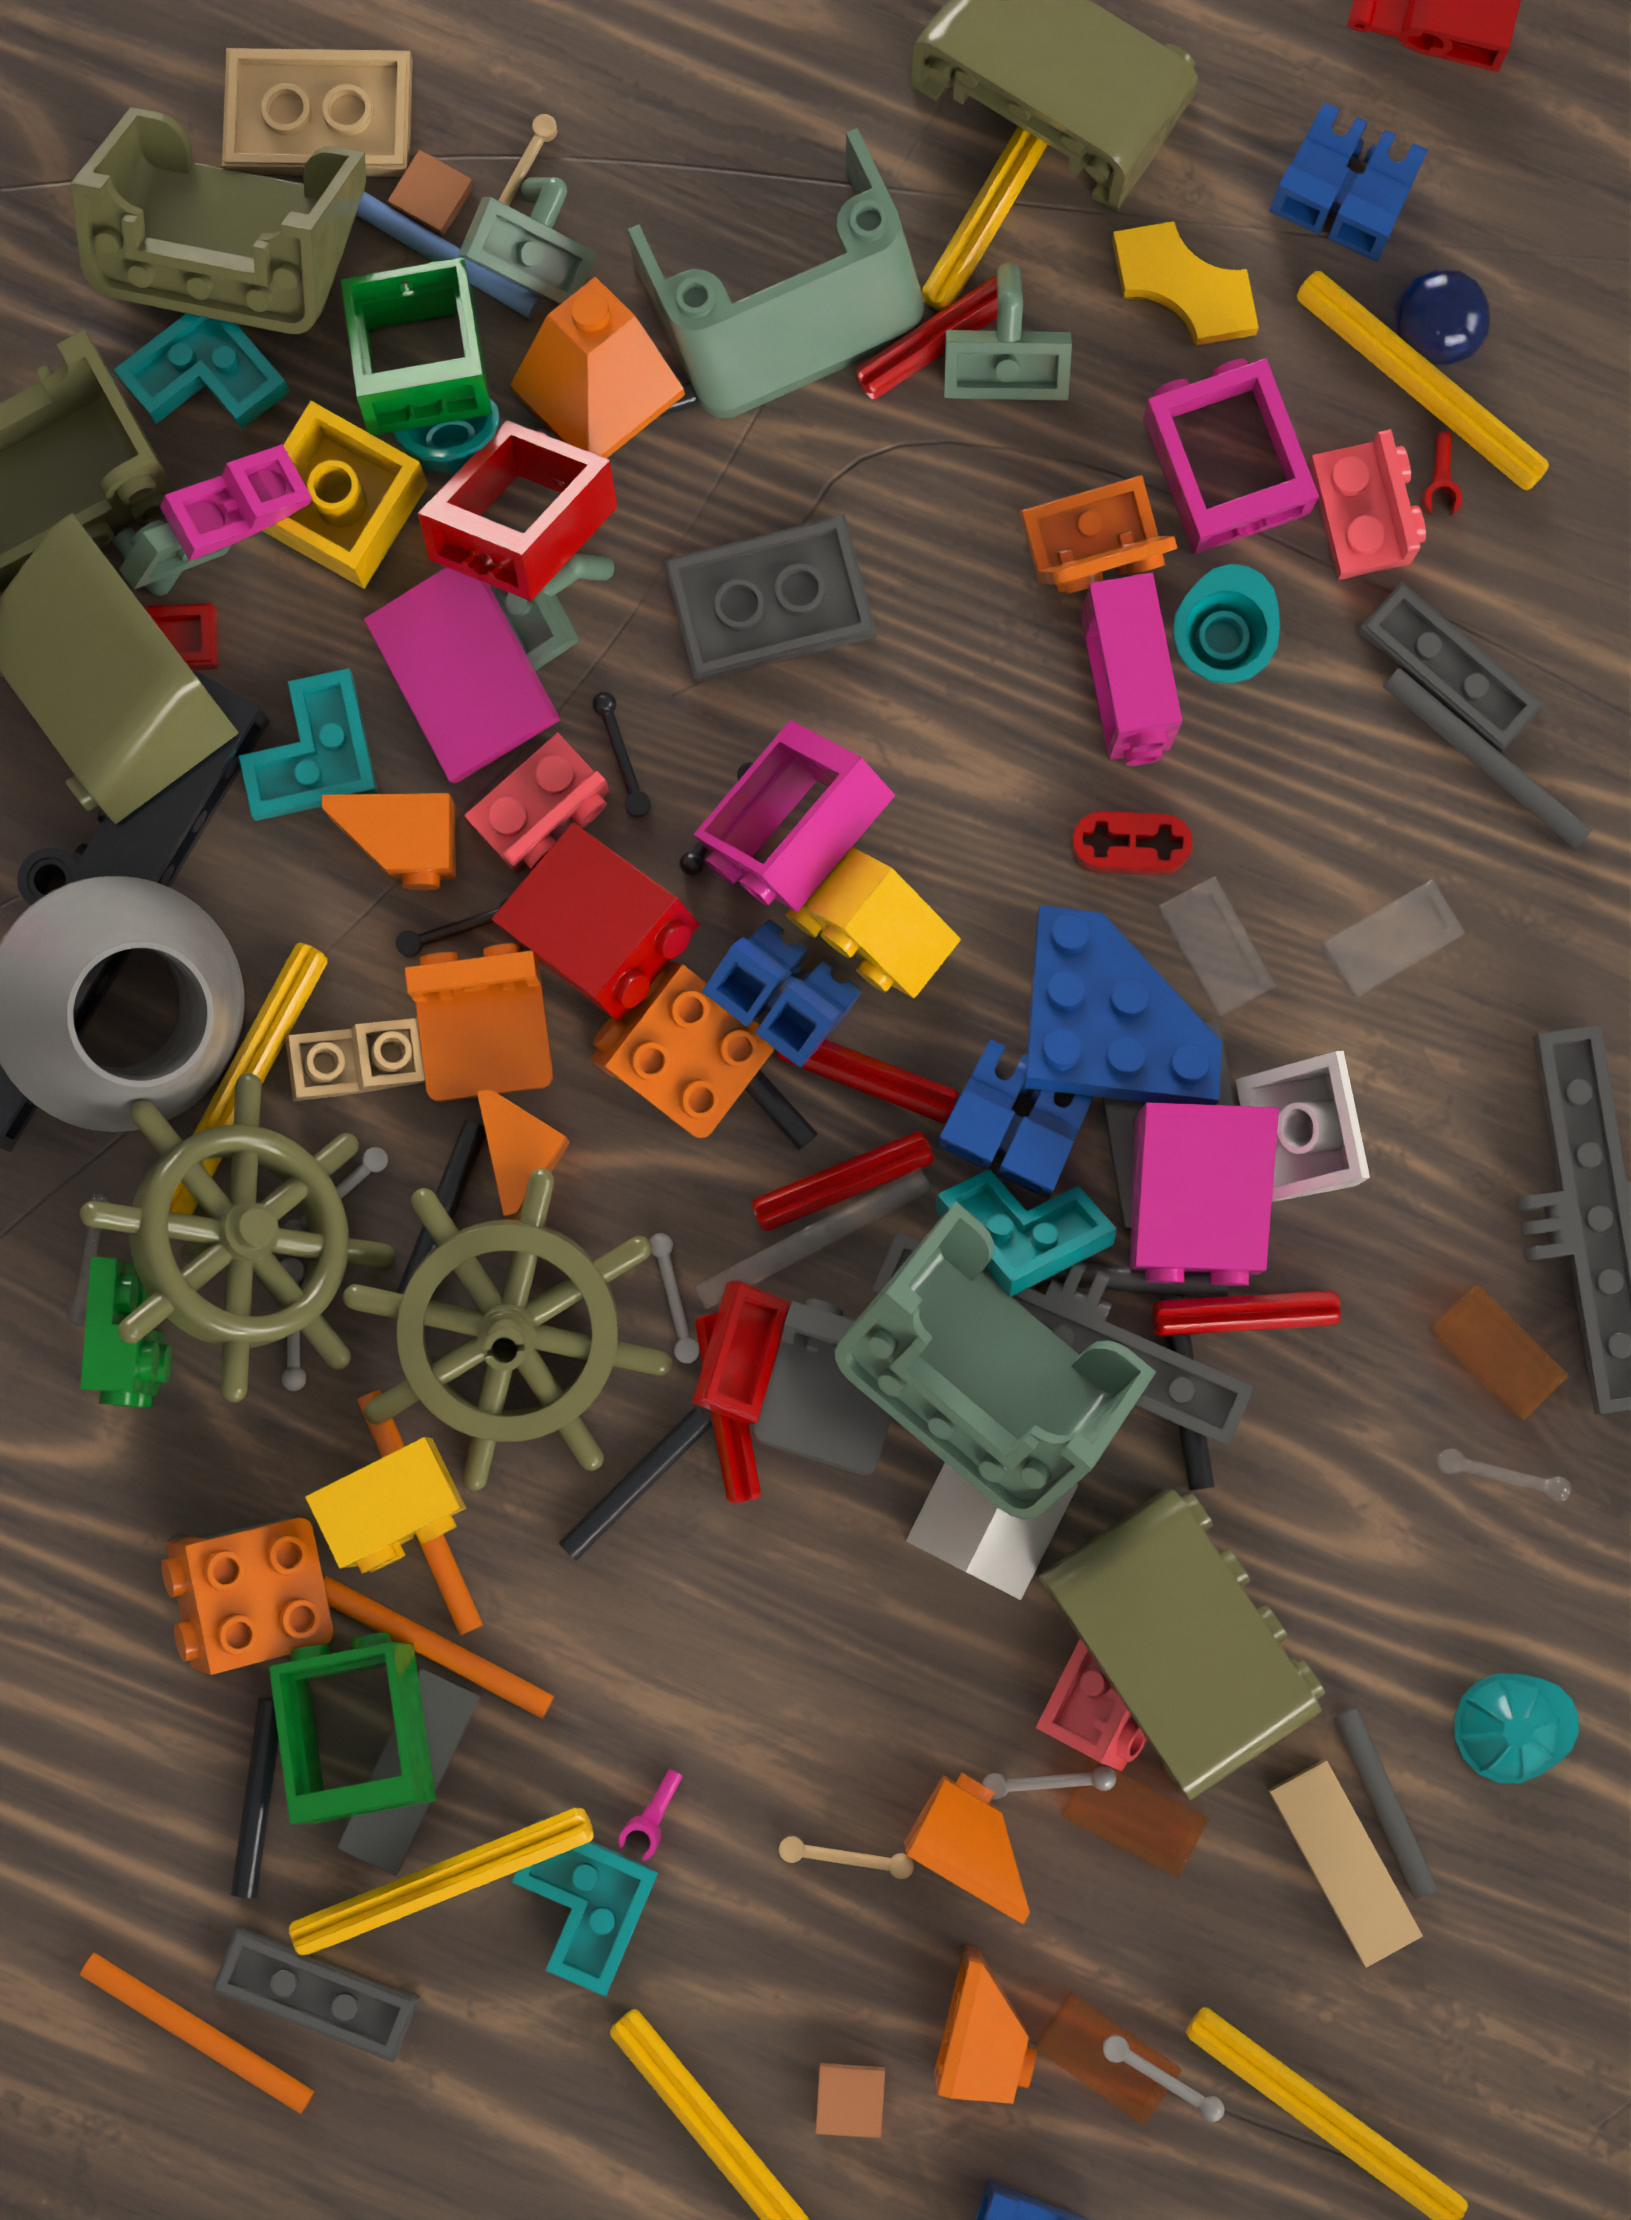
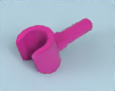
[618,1768,683,1861]

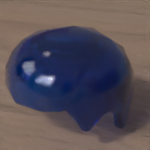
[1393,269,1490,366]

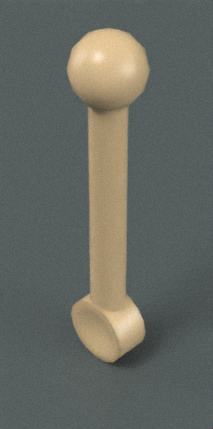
[498,114,557,206]
[779,1836,914,1879]

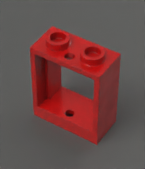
[418,420,617,601]

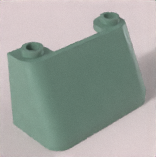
[835,1202,1156,1519]

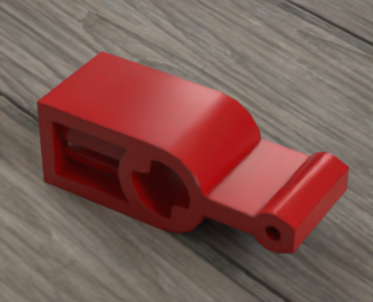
[1347,0,1521,72]

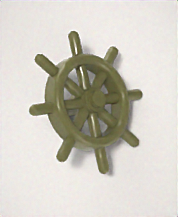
[79,1073,396,1402]
[343,1168,672,1491]

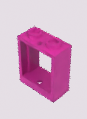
[1143,358,1319,555]
[1080,572,1183,766]
[693,720,895,912]

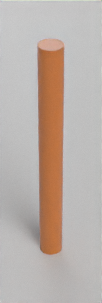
[357,1390,483,1636]
[323,1576,555,1719]
[80,1952,315,2115]

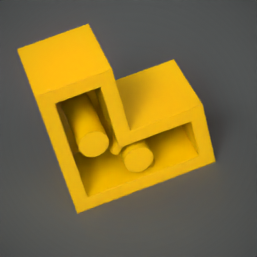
[785,847,961,999]
[305,1437,466,1574]

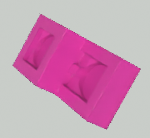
[160,444,312,561]

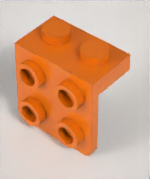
[1019,475,1178,593]
[405,943,554,1102]
[589,961,774,1138]
[161,1517,333,1675]

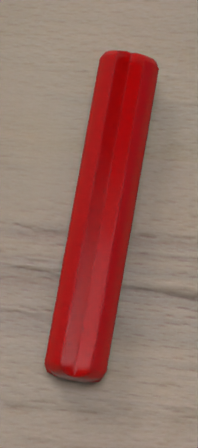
[855,275,998,399]
[777,1039,959,1123]
[752,1132,934,1231]
[1152,1290,1341,1336]
[695,1313,761,1503]

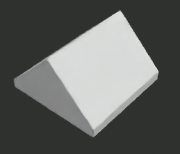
[1235,1051,1370,1202]
[906,1463,1078,1600]

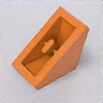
[477,1088,570,1220]

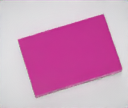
[364,567,561,783]

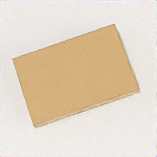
[222,48,413,177]

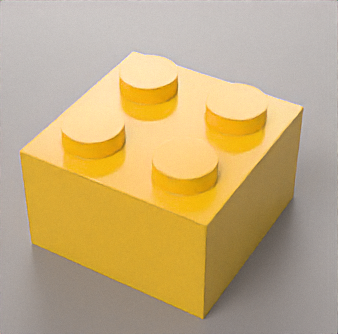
[262,401,428,589]

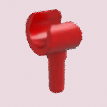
[1420,432,1463,517]

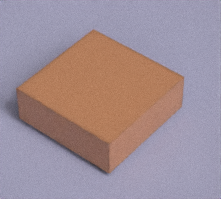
[388,149,474,238]
[815,2063,885,2138]

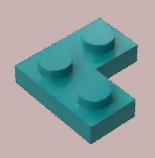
[113,313,291,429]
[239,668,378,821]
[935,1169,1117,1298]
[512,1819,659,1997]

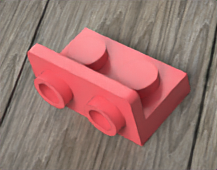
[1309,429,1426,580]
[464,732,610,875]
[1036,1639,1147,1771]

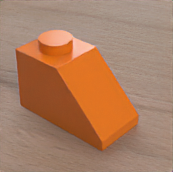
[322,793,456,891]

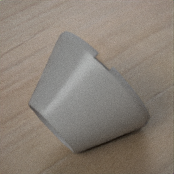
[0,876,245,1132]

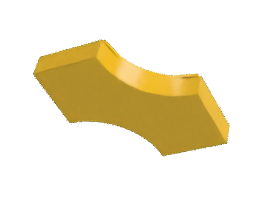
[1112,221,1259,346]

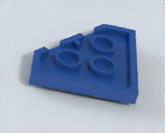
[1024,905,1222,1105]

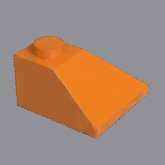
[510,277,685,459]
[904,1772,1030,1925]
[934,1944,1037,2104]

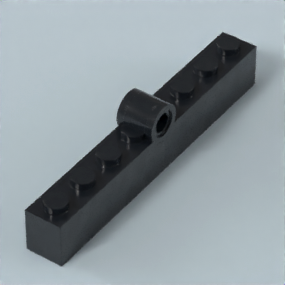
[0,670,270,1152]

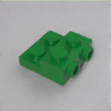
[80,1257,172,1408]

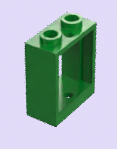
[341,258,492,436]
[269,1632,436,1824]

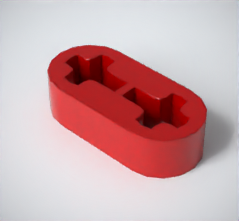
[1071,811,1193,876]

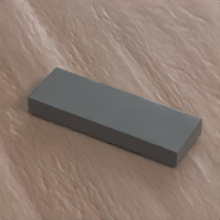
[1358,582,1544,753]
[337,1667,482,1876]
[211,1926,420,2063]

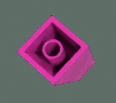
[1130,1103,1279,1286]

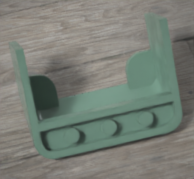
[628,128,924,418]

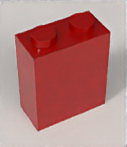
[491,822,700,1023]

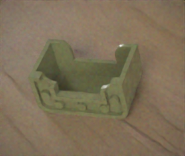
[0,330,174,596]
[1036,1489,1325,1801]

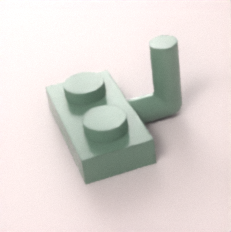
[458,177,597,306]
[944,262,1072,400]
[112,520,233,596]
[488,532,614,671]

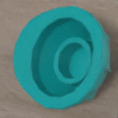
[392,397,501,477]
[1172,564,1280,684]
[1454,1673,1579,1783]

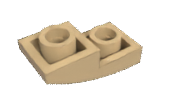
[285,1018,425,1102]

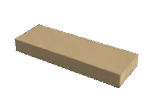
[1267,1759,1423,1968]

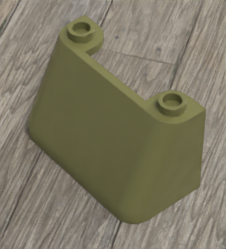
[910,0,1199,213]
[71,107,366,334]
[0,513,239,824]

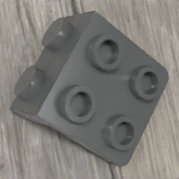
[753,1299,892,1475]

